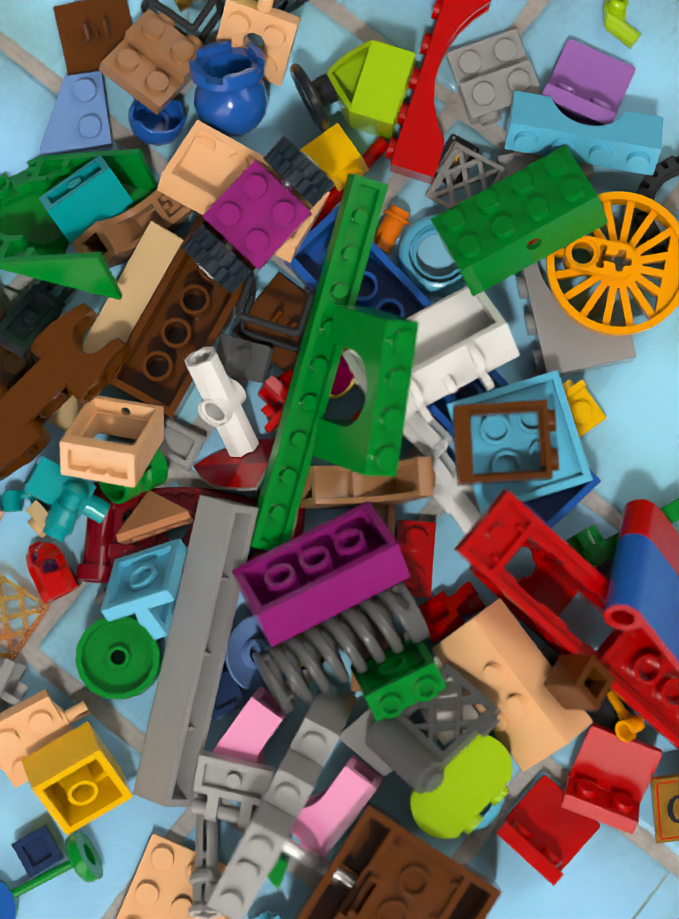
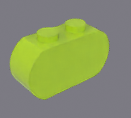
[410,734,513,839]

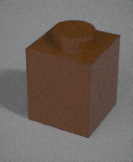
[543,654,615,710]

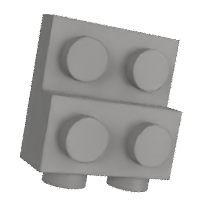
[446,29,542,126]

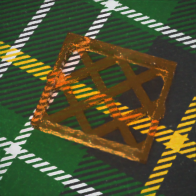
[0,574,50,660]

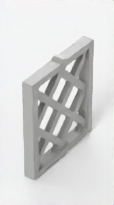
[426,143,509,209]

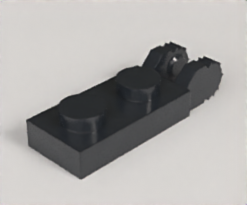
[0,280,77,359]

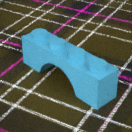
[504,90,663,176]

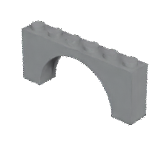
[491,152,636,377]

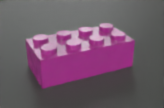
[231,501,410,647]

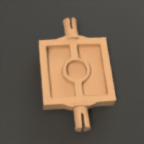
[0,689,91,788]

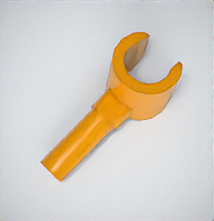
[607,691,644,742]

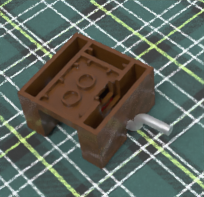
[282,801,502,919]

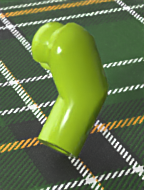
[603,0,642,49]

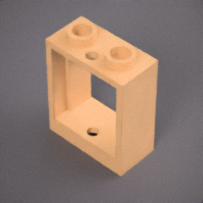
[60,396,164,488]

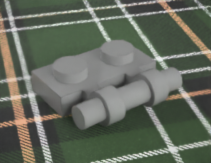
[191,750,277,829]

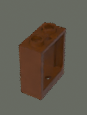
[452,399,559,486]

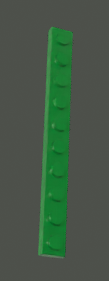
[250,174,388,551]

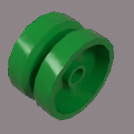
[75,616,164,700]

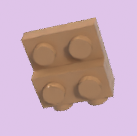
[99,9,204,115]

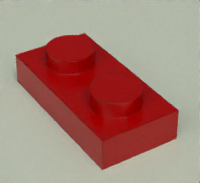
[397,520,436,598]

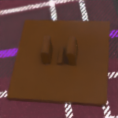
[53,0,133,76]
[232,273,307,373]

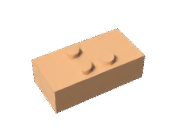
[431,598,593,772]

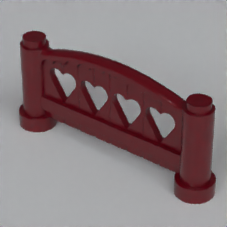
[76,482,306,584]

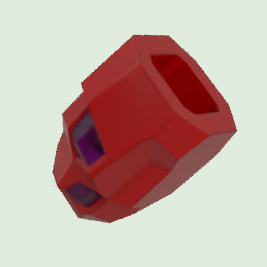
[26,541,81,604]

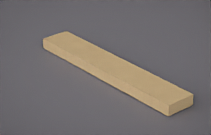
[47,221,185,432]

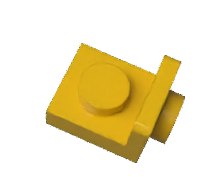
[562,379,607,438]

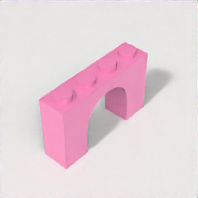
[212,686,384,858]

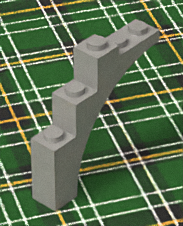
[206,684,357,919]

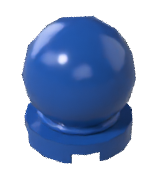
[189,41,269,138]

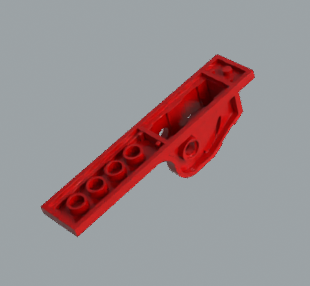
[454,489,679,750]

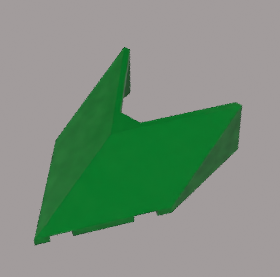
[0,148,158,300]

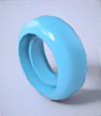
[397,214,467,297]

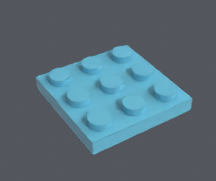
[447,370,593,515]

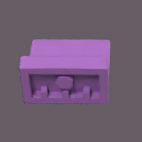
[542,39,636,126]

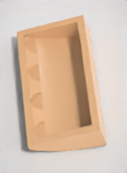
[157,120,330,263]

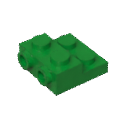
[350,639,447,722]

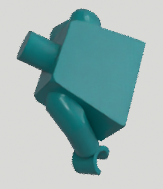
[1,456,111,543]

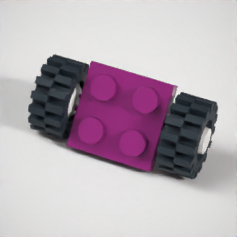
[181,136,335,294]

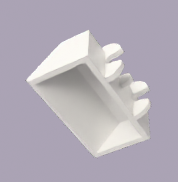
[342,286,520,424]

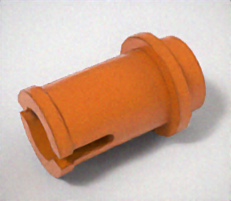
[373,204,410,255]

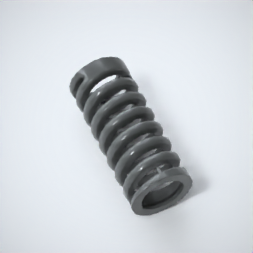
[252,581,429,715]

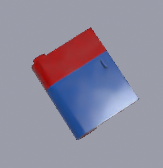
[603,499,679,672]

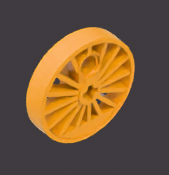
[546,191,679,337]

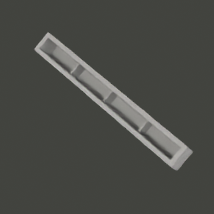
[133,495,259,807]

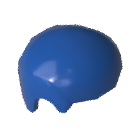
[128,99,187,146]

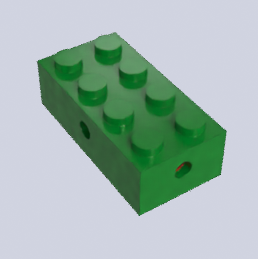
[431,145,609,297]

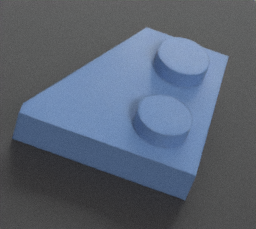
[40,71,113,156]

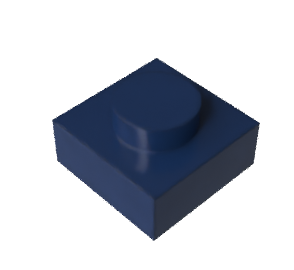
[212,671,247,720]
[11,824,65,877]

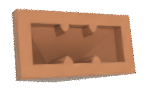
[116,490,195,545]

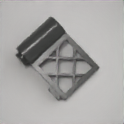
[365,663,501,794]

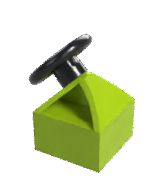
[290,40,416,140]

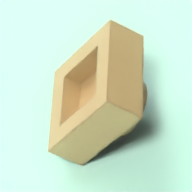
[25,500,52,538]

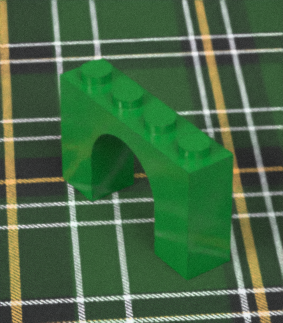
[314,304,419,477]

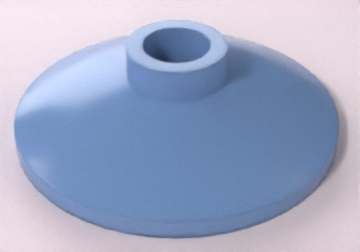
[225,616,286,692]

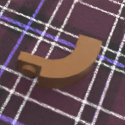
[71,190,194,269]

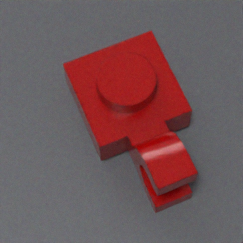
[418,581,486,644]

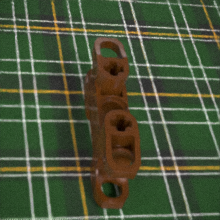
[0,303,131,481]

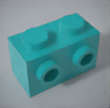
[39,155,133,245]

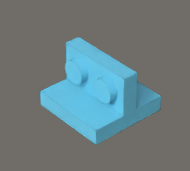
[101,538,187,640]

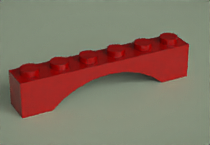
[385,0,492,185]

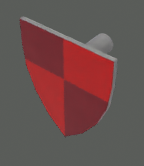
[193,438,275,501]

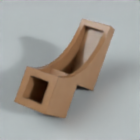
[299,457,436,509]

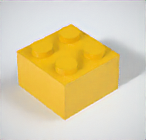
[21,721,133,835]

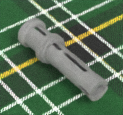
[188,799,223,919]

